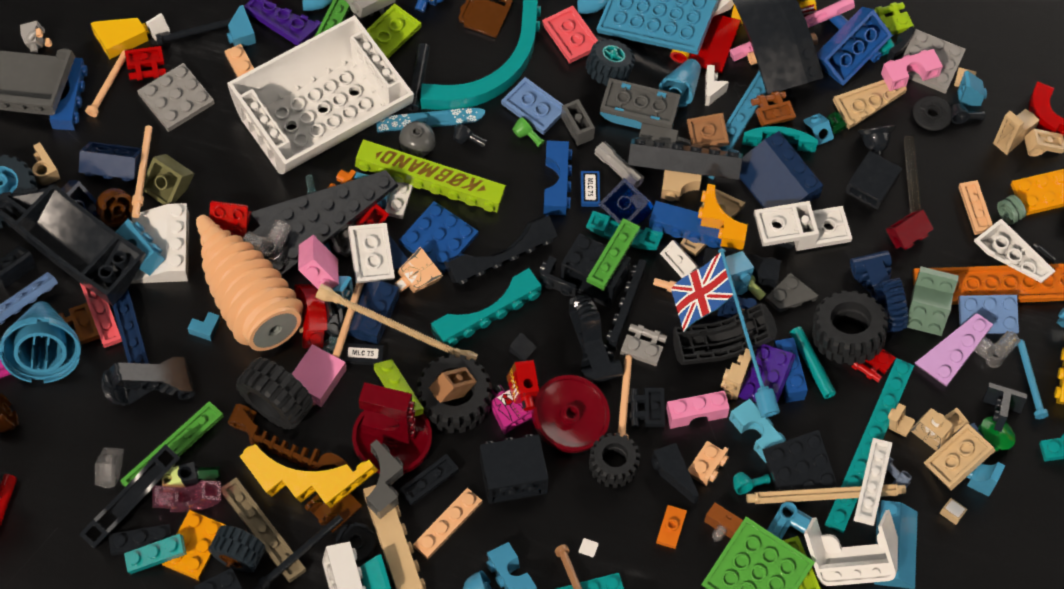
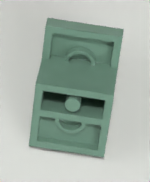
[907,266,959,336]

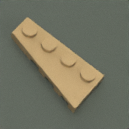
[833,80,907,130]

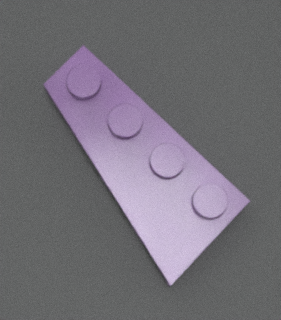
[915,313,993,387]

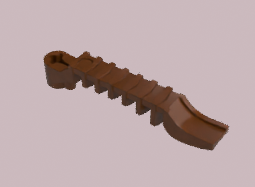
[228,404,352,471]

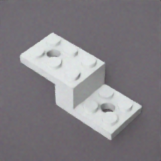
[754,201,852,251]

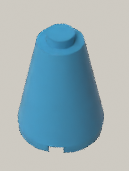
[659,59,701,107]

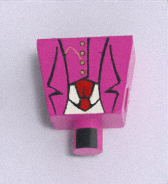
[491,385,532,435]

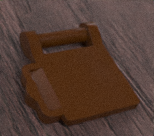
[458,0,514,38]

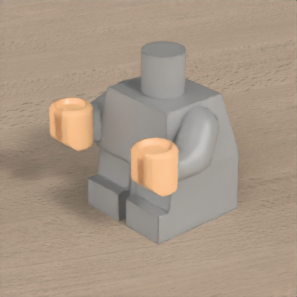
[20,21,52,54]

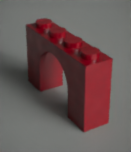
[359,382,416,444]

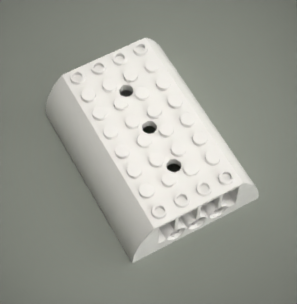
[227,15,414,174]

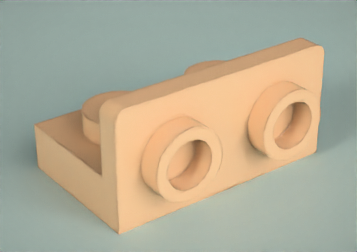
[688,441,729,486]

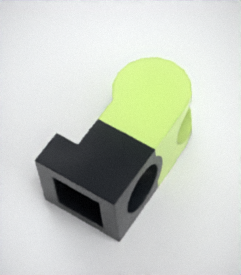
[161,462,202,491]

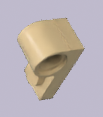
[1024,129,1064,157]
[32,142,60,186]

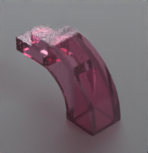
[152,480,221,512]

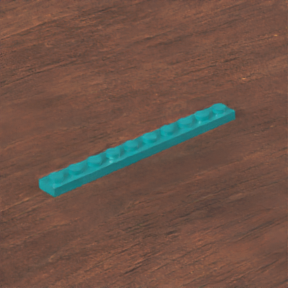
[825,358,914,533]

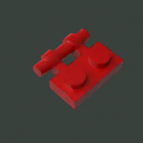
[125,46,166,81]
[851,349,896,383]

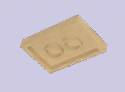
[924,423,996,491]

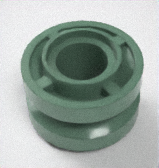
[997,195,1026,225]

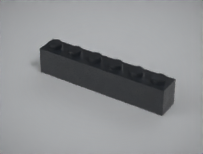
[628,137,743,180]

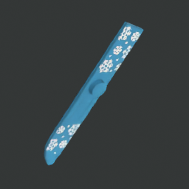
[376,108,485,132]

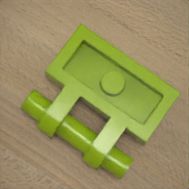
[874,2,914,35]

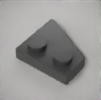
[765,273,818,312]

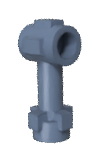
[887,457,912,488]

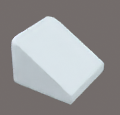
[146,13,170,41]

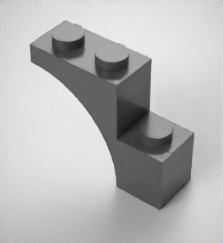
[366,439,404,519]

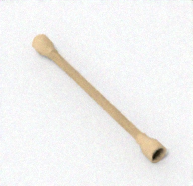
[315,283,478,360]

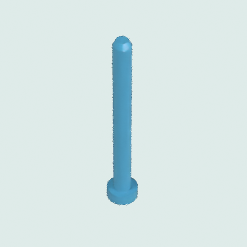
[1017,339,1049,419]

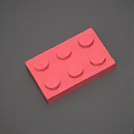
[542,6,598,63]

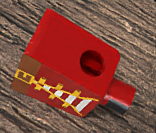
[507,360,539,411]

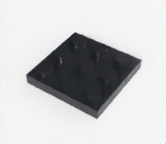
[762,430,838,505]

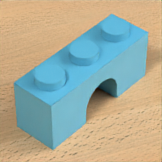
[729,399,786,463]

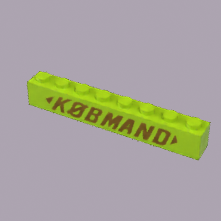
[355,139,506,212]

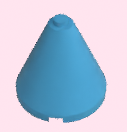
[0,301,81,383]

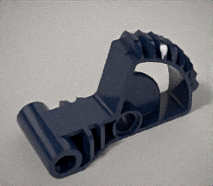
[850,250,908,333]

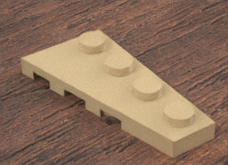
[680,189,745,257]

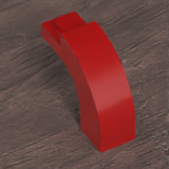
[1029,81,1064,137]
[294,284,327,348]

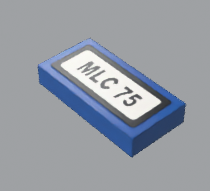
[581,171,600,207]

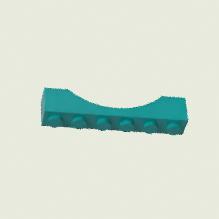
[431,268,541,347]

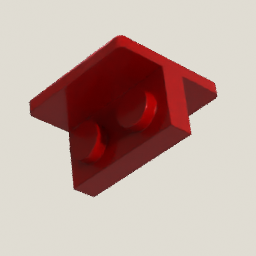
[209,201,252,241]

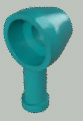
[733,472,771,495]

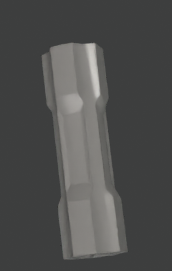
[594,141,644,190]

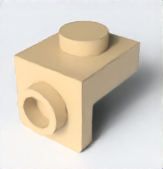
[888,403,915,437]

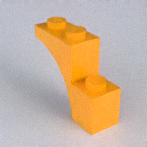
[698,184,748,250]

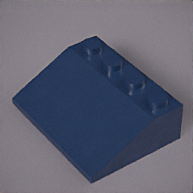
[740,131,823,208]

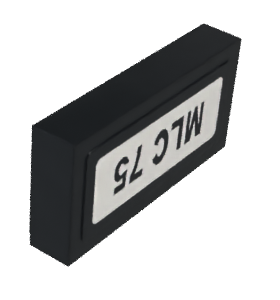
[343,343,384,365]

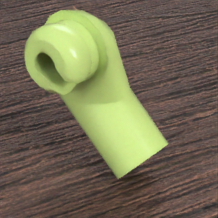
[748,275,766,300]

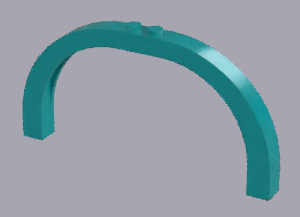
[420,0,541,110]

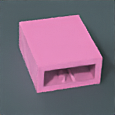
[298,235,339,289]
[292,344,346,407]

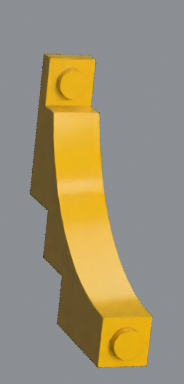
[240,444,378,508]

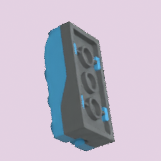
[600,78,681,129]

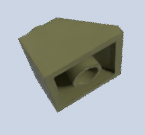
[143,154,195,205]

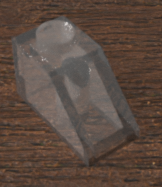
[95,448,124,488]

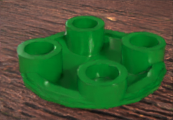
[978,416,1015,451]

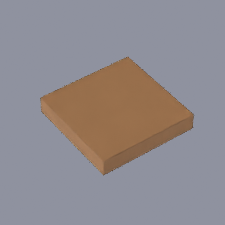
[687,113,729,149]

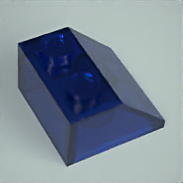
[598,178,654,224]

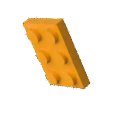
[1011,169,1064,215]
[162,510,225,581]

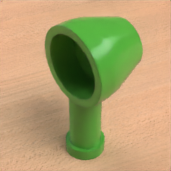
[512,117,545,148]

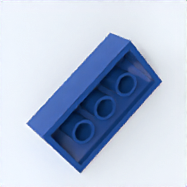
[817,7,893,85]

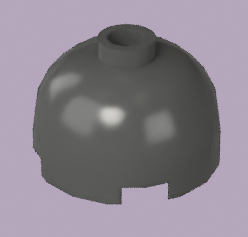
[399,121,436,158]

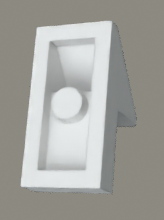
[705,65,729,106]

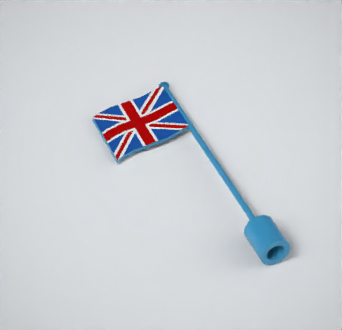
[671,248,780,418]

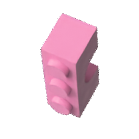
[881,49,943,91]
[666,390,730,429]

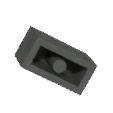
[561,99,595,146]

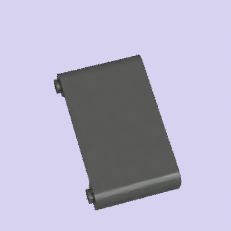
[0,48,75,115]

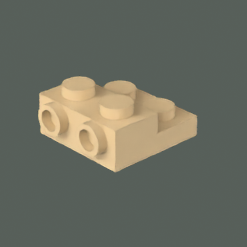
[721,349,751,400]

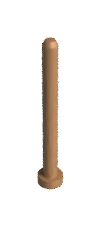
[555,544,582,589]

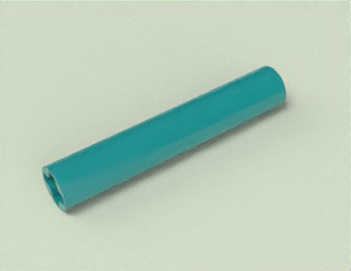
[790,327,836,399]

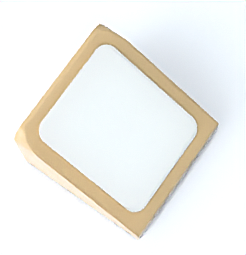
[939,498,968,525]

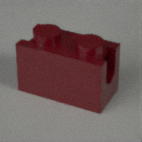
[886,209,934,250]

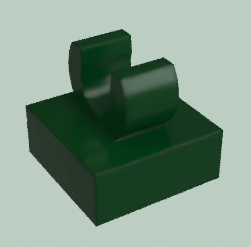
[825,111,847,136]
[198,467,220,487]

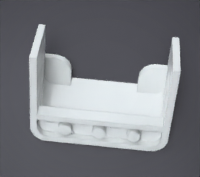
[804,510,898,586]

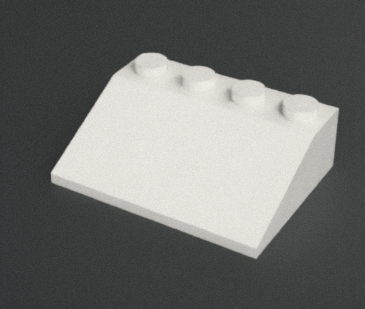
[131,203,189,283]

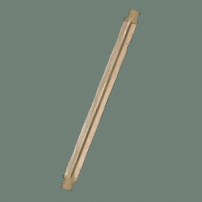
[746,484,906,504]

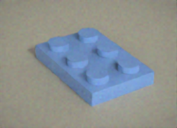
[501,77,563,135]
[958,295,1019,334]

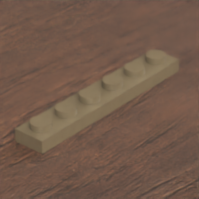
[220,478,306,583]

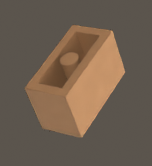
[429,367,477,403]

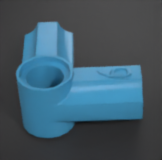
[767,502,812,540]

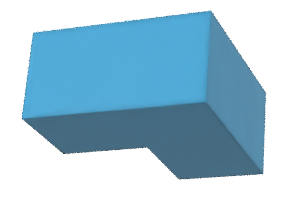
[187,312,221,341]

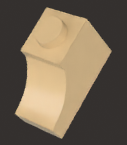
[661,170,702,201]

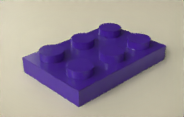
[738,344,796,404]

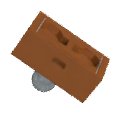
[704,502,743,541]

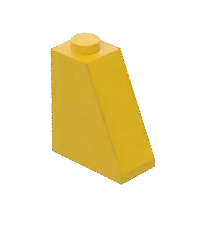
[90,18,149,59]

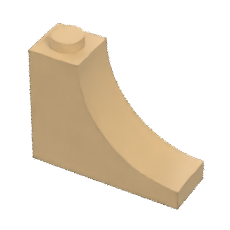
[993,109,1039,155]

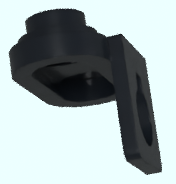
[325,301,344,337]

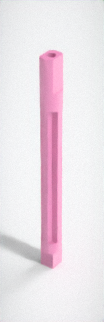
[730,0,855,62]

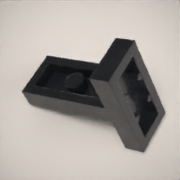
[983,382,1027,432]

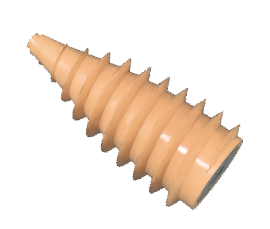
[196,215,304,351]

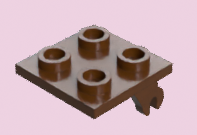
[305,493,362,533]

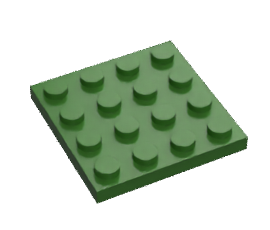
[701,517,815,589]

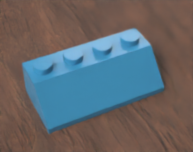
[874,500,918,589]

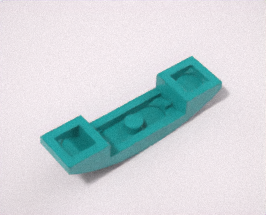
[742,126,818,152]
[586,211,664,250]

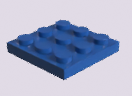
[399,201,479,274]

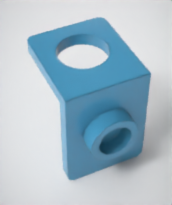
[804,113,834,145]

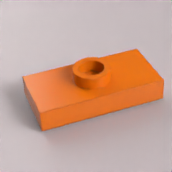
[656,505,687,549]

